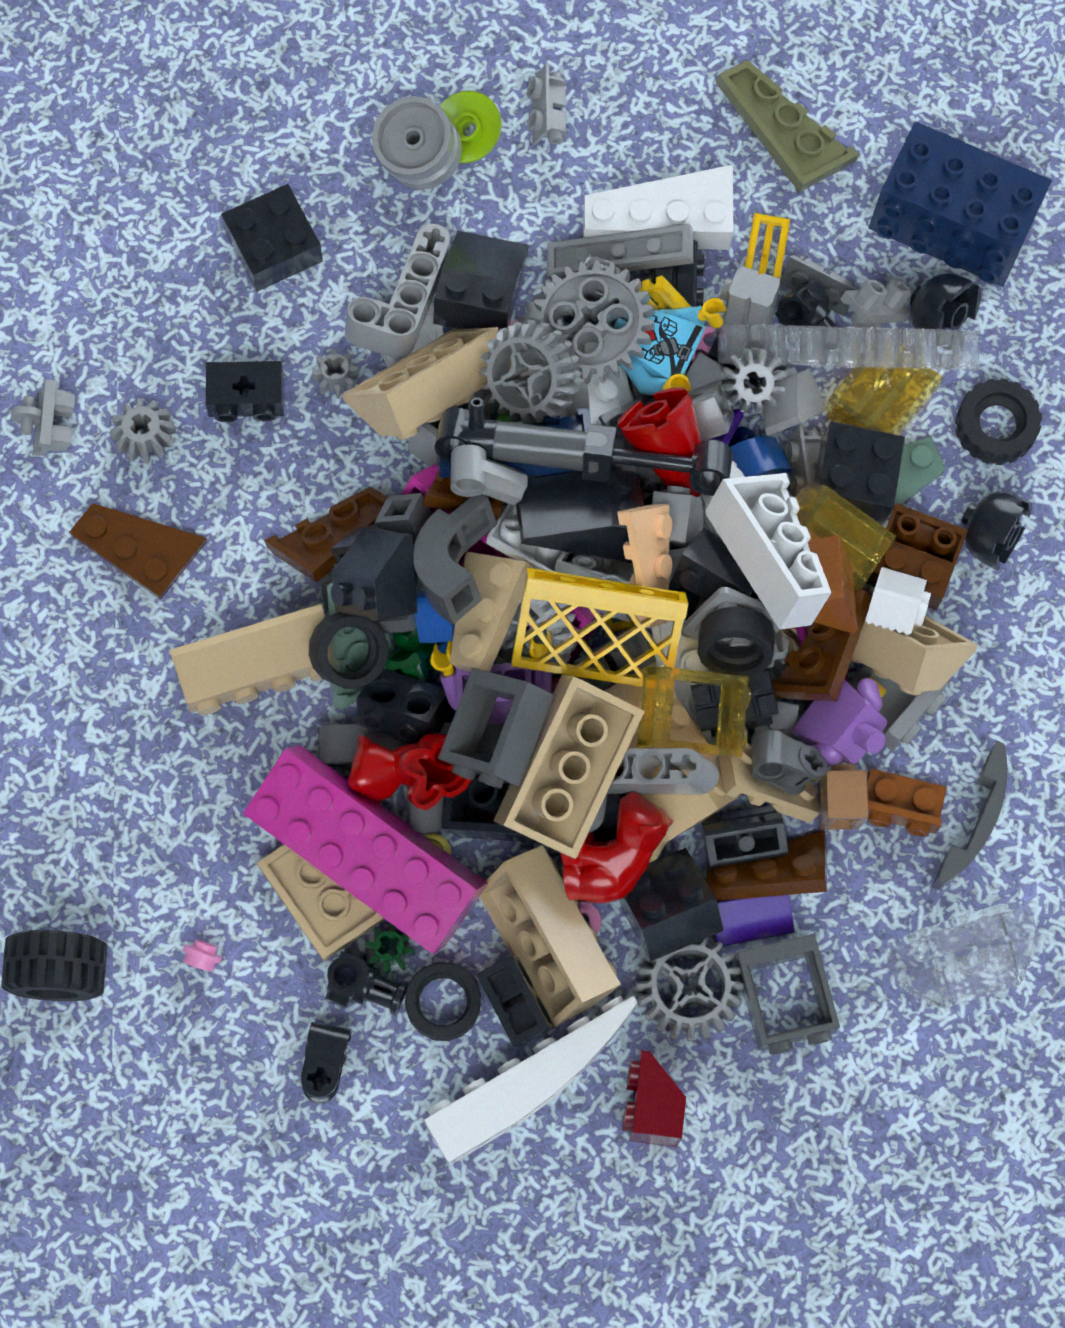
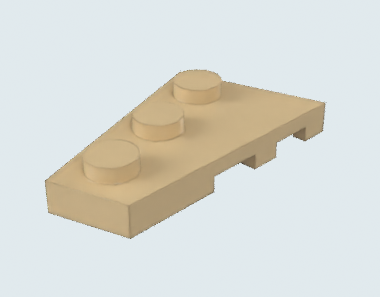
[257,845,386,962]

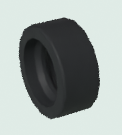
[697,607,775,678]
[308,612,388,689]
[405,962,481,1041]

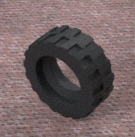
[955,378,1042,465]

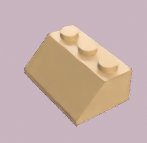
[851,616,978,695]

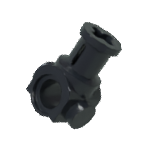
[774,279,850,358]
[325,947,409,1016]

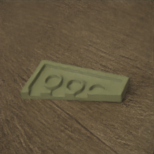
[715,60,860,192]

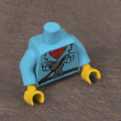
[613,298,727,396]

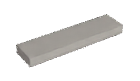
[547,224,693,280]

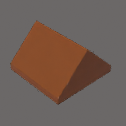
[808,534,858,634]

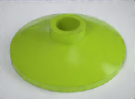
[440,91,502,163]

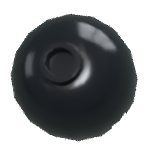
[910,273,981,351]
[961,492,1033,571]

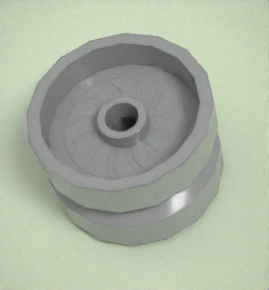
[372,96,463,190]

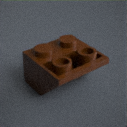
[865,503,968,611]

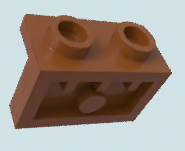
[867,769,947,837]

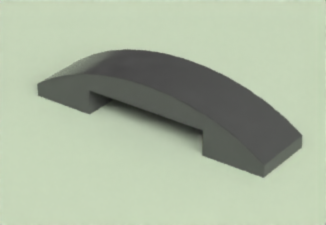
[932,740,1008,890]

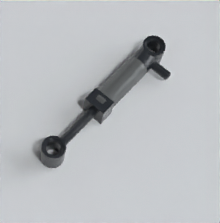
[434,398,733,496]

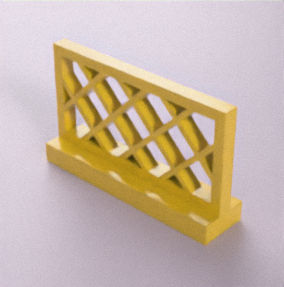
[511,567,688,691]

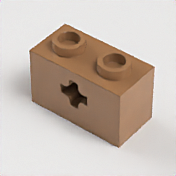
[817,764,868,830]

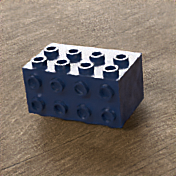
[868,121,1052,287]

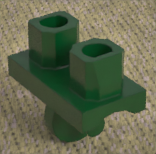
[385,627,443,682]

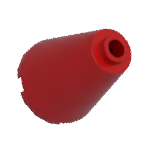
[618,388,702,498]

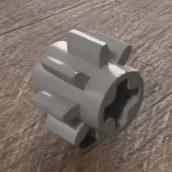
[312,349,359,399]

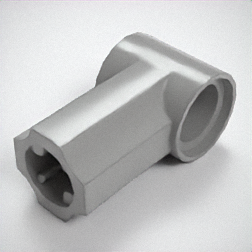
[450,445,528,505]

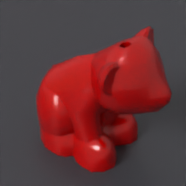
[348,733,471,810]
[561,791,674,904]

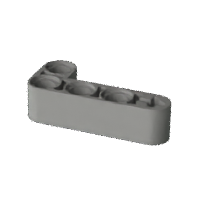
[345,223,450,358]
[589,748,719,832]

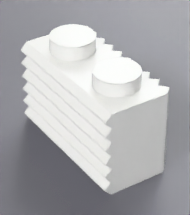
[866,567,931,636]

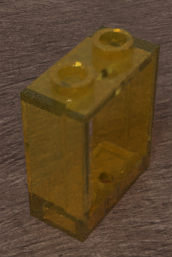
[637,666,751,757]

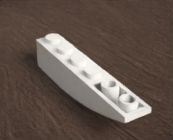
[424,996,638,1166]

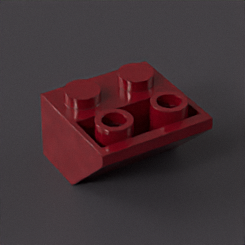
[622,1050,686,1147]

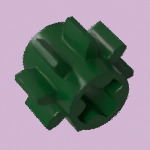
[365,924,415,975]

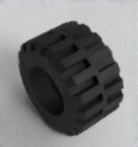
[1,930,107,1001]

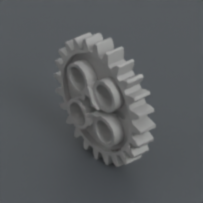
[530,260,655,384]

